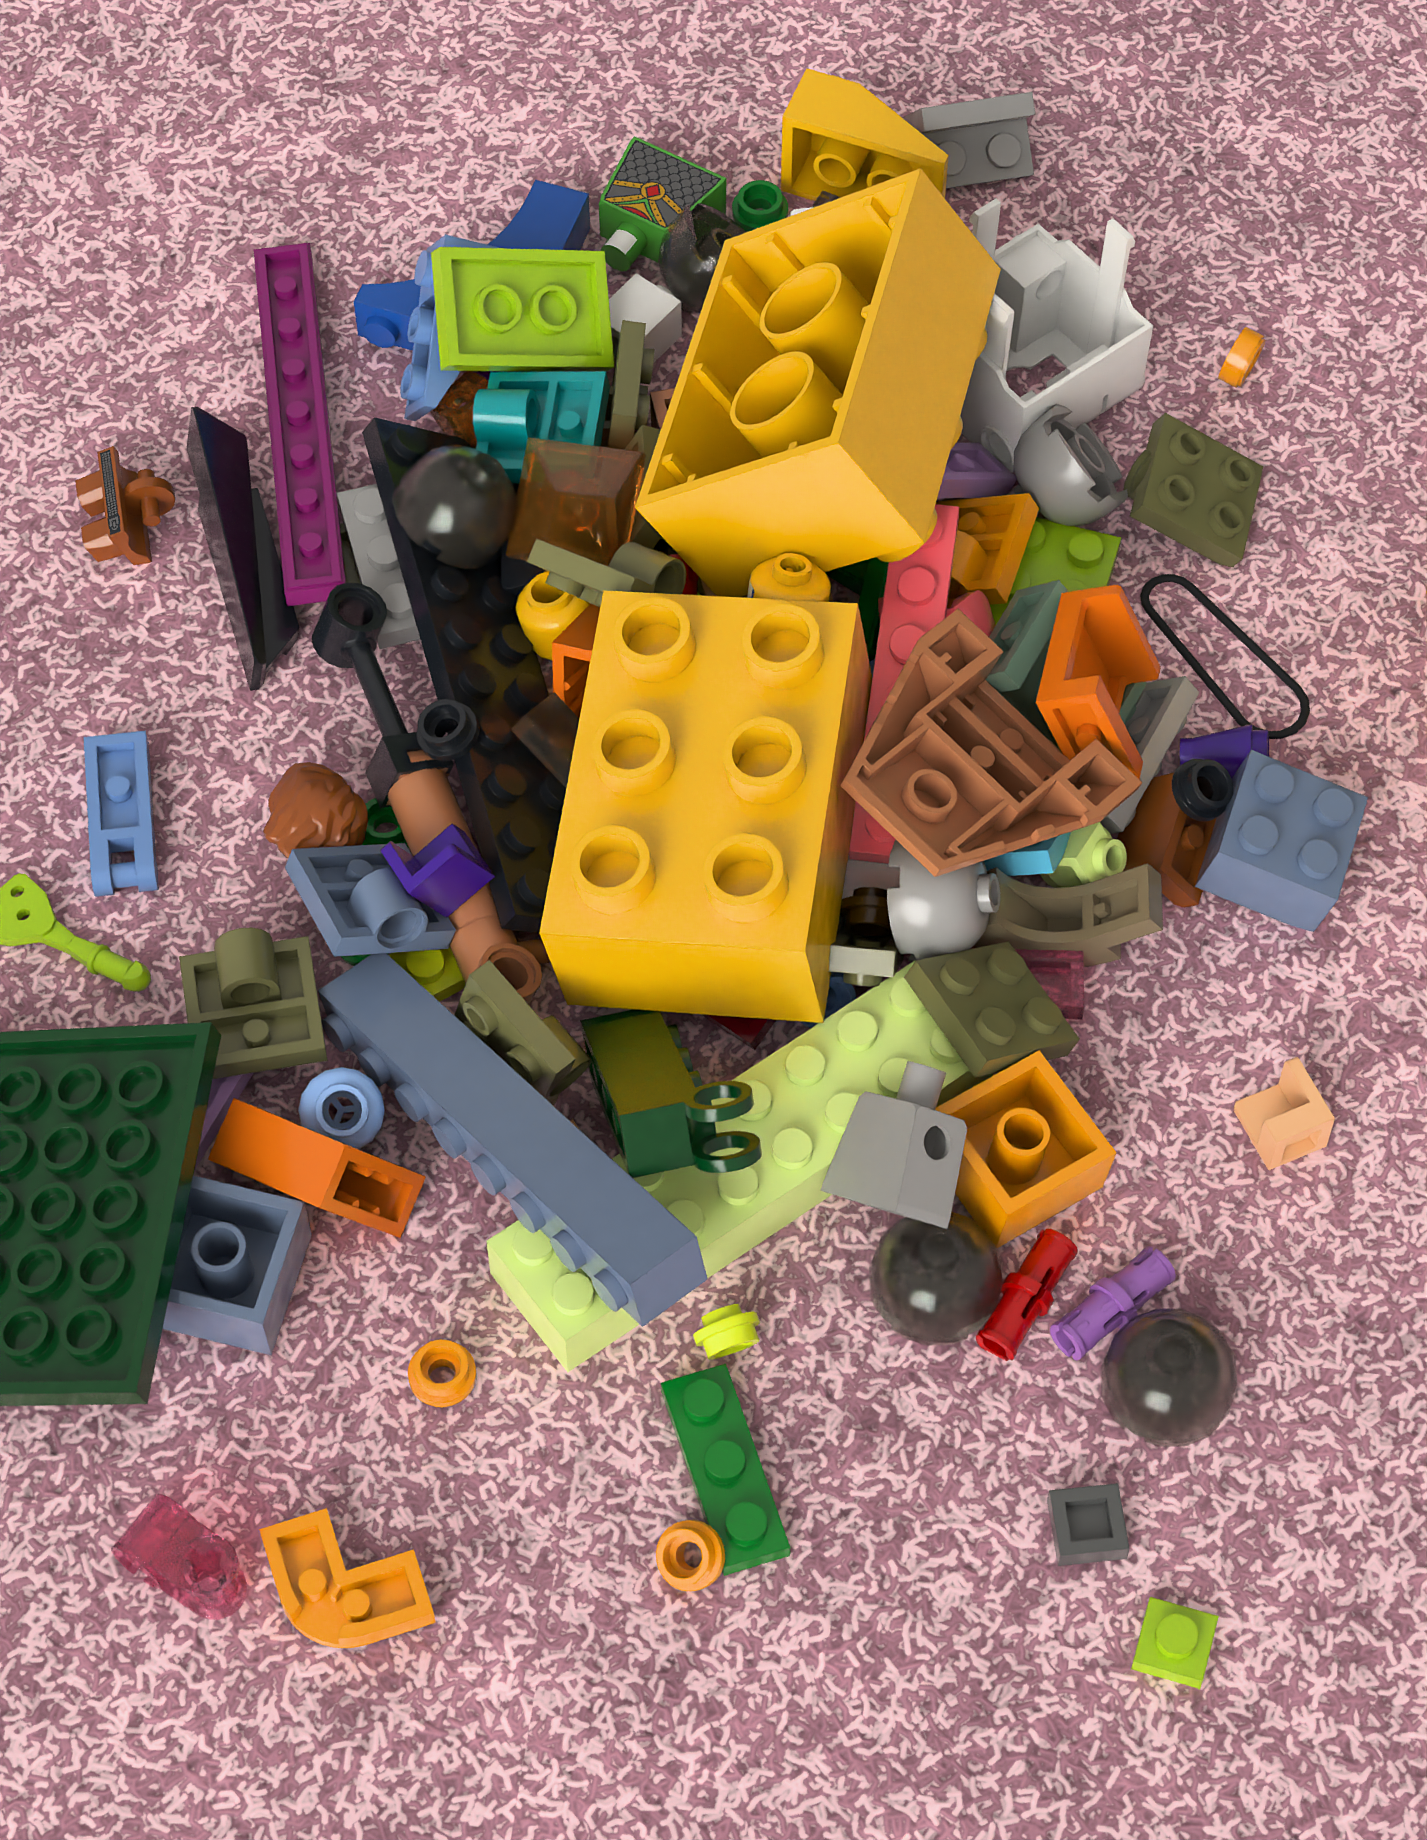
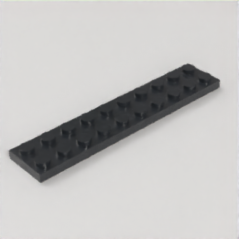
[362,417,570,934]

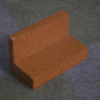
[1117,772,1217,908]

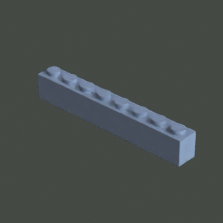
[318,953,708,1327]

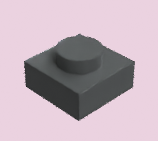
[1047,1483,1130,1566]

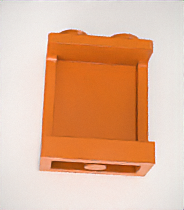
[1036,585,1161,780]

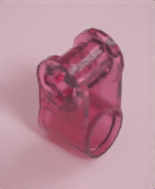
[111,1494,248,1620]

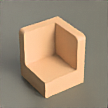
[1234,1057,1335,1170]

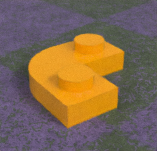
[259,1508,436,1648]

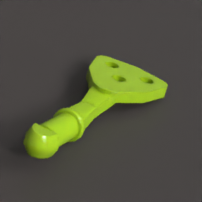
[0,873,151,992]

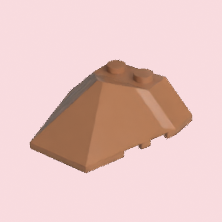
[840,608,1143,877]

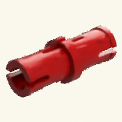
[976,1229,1078,1361]

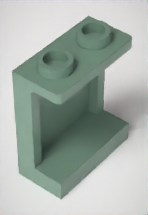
[986,580,1147,751]

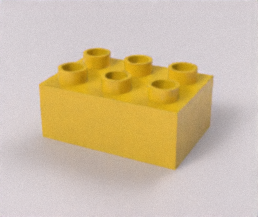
[635,168,1001,597]
[539,590,872,1023]

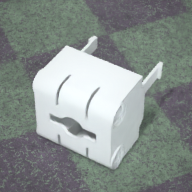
[960,198,1153,473]

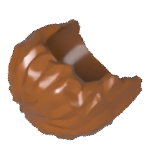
[263,762,368,858]

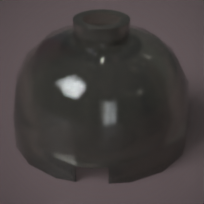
[658,203,746,314]
[392,444,518,569]
[869,1212,1003,1346]
[1100,1308,1238,1447]

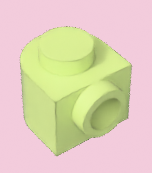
[1040,822,1127,888]

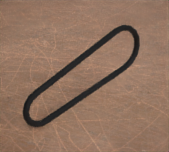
[1140,574,1310,739]

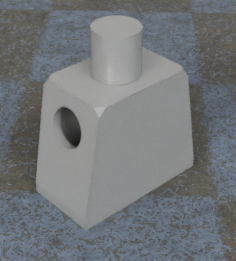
[821,1061,967,1229]

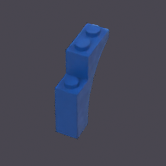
[354,179,590,351]

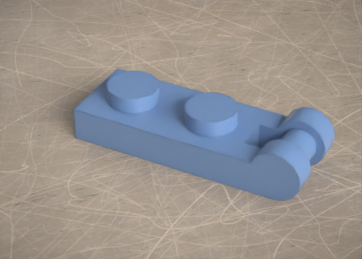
[84,730,159,897]

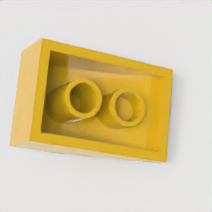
[781,68,949,204]

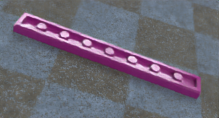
[253,243,346,606]

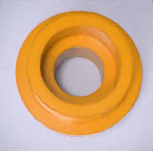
[408,1339,477,1407]
[656,1520,725,1591]

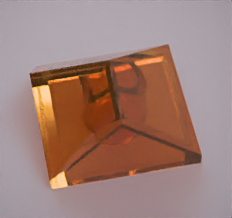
[506,437,646,566]

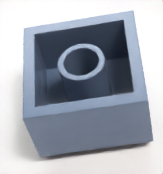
[1195,750,1368,932]
[163,1175,312,1355]

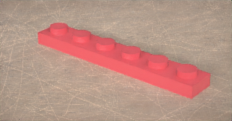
[849,504,959,864]

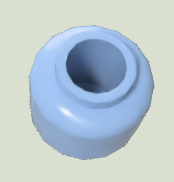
[298,1067,385,1149]

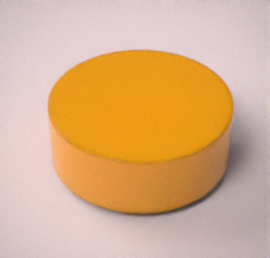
[1218,327,1266,388]

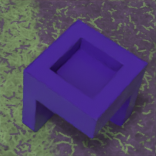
[380,823,495,918]

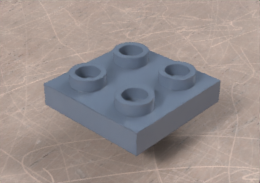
[285,843,456,957]

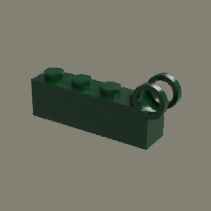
[580,1009,762,1178]

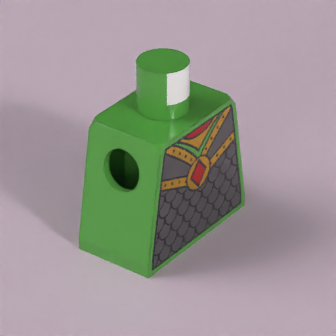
[599,136,726,271]

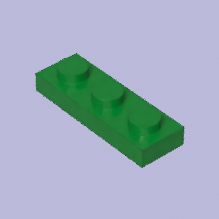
[661,1363,790,1576]

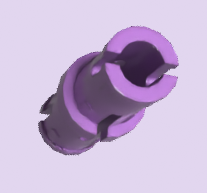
[1050,1246,1176,1361]

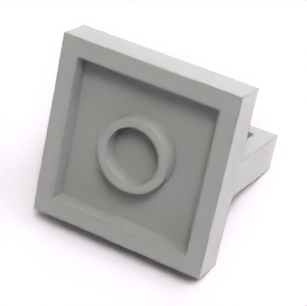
[902,92,1036,189]

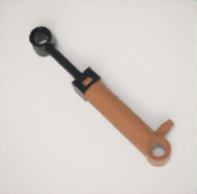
[312,582,550,1004]

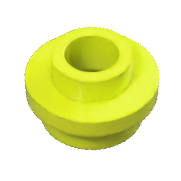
[693,1304,760,1360]

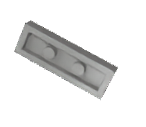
[337,484,420,649]
[1100,676,1199,834]

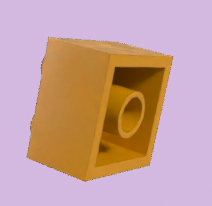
[935,1050,1117,1249]

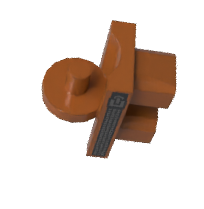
[75,446,175,565]

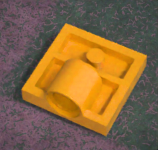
[936,493,1039,608]

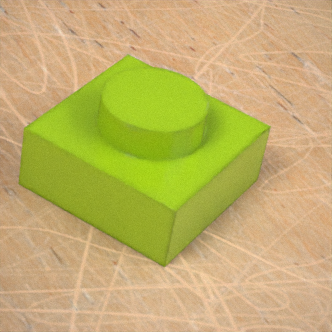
[1131,1597,1219,1689]

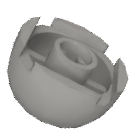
[1013,404,1128,527]
[887,839,1000,962]

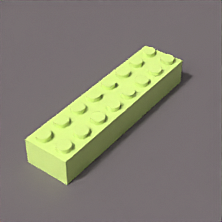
[486,960,994,1372]

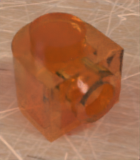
[430,371,488,450]

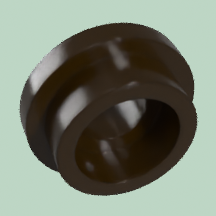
[840,887,893,938]

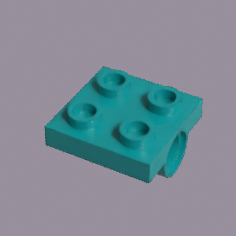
[472,371,610,483]

